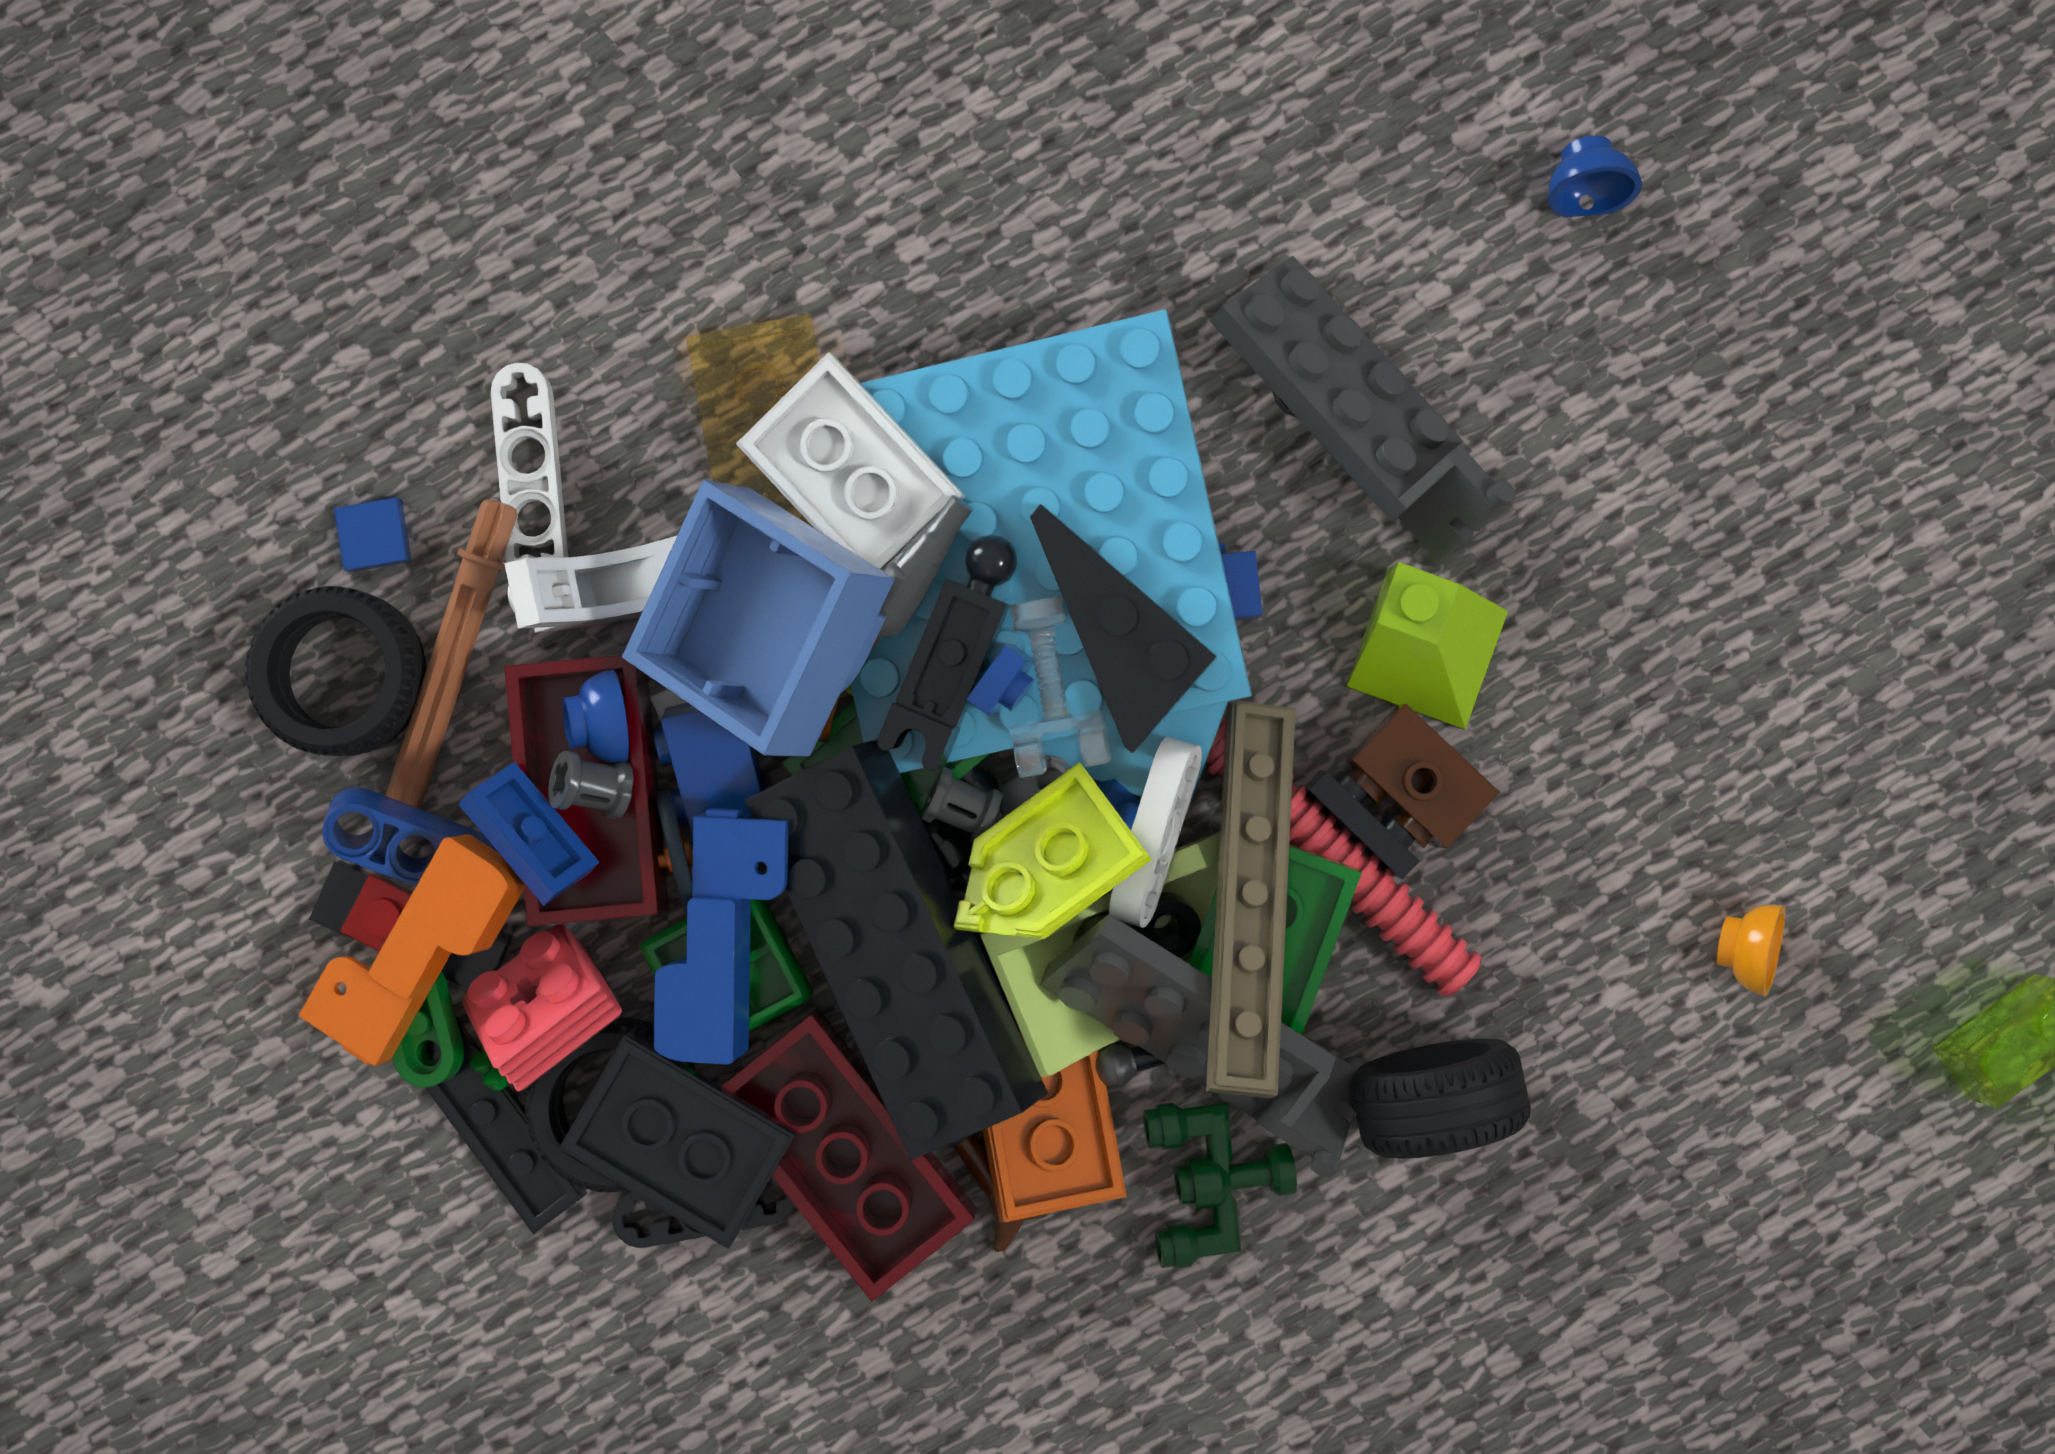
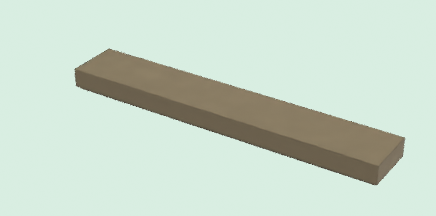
[1206,700,1296,1099]

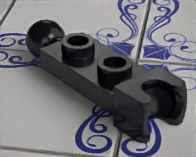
[877,535,1017,772]

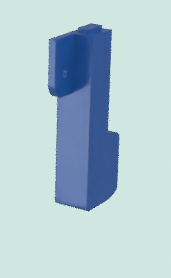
[654,808,789,1065]

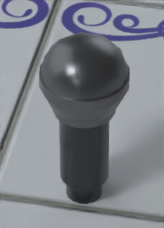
[1096,1044,1166,1088]

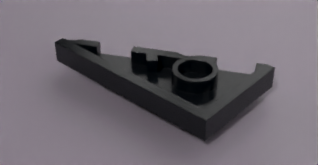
[1030,504,1218,753]

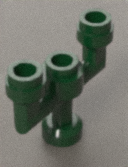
[1143,1102,1297,1269]

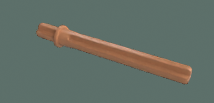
[385,499,518,809]

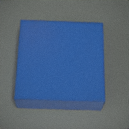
[334,497,412,572]

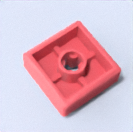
[462,924,622,1091]

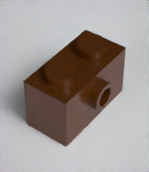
[1345,704,1500,849]

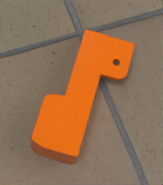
[298,834,526,1066]

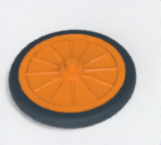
[656,790,693,918]

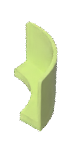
[980,831,1220,1077]

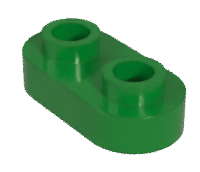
[392,971,464,1088]

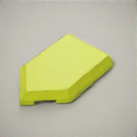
[953,762,1152,939]

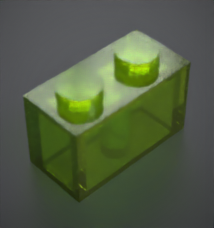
[1932,974,2055,1109]

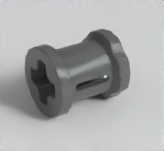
[548,750,634,819]
[920,766,1003,842]

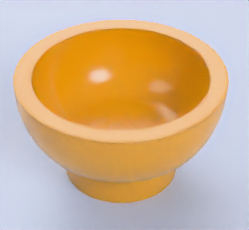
[1717,904,1785,997]

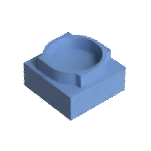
[622,479,895,756]

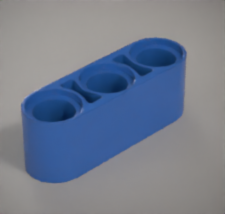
[322,787,499,887]

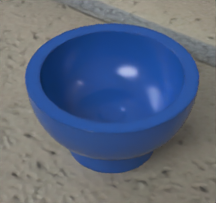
[1548,136,1642,218]
[562,669,629,763]

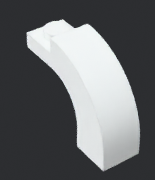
[504,536,677,633]

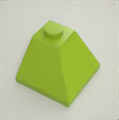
[1345,562,1508,730]

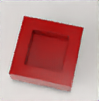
[340,873,413,952]

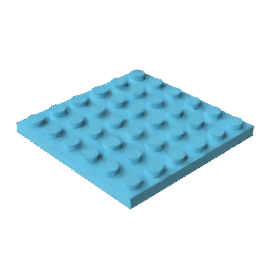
[850,309,1252,773]

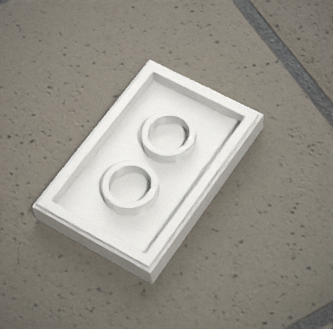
[736,352,966,571]

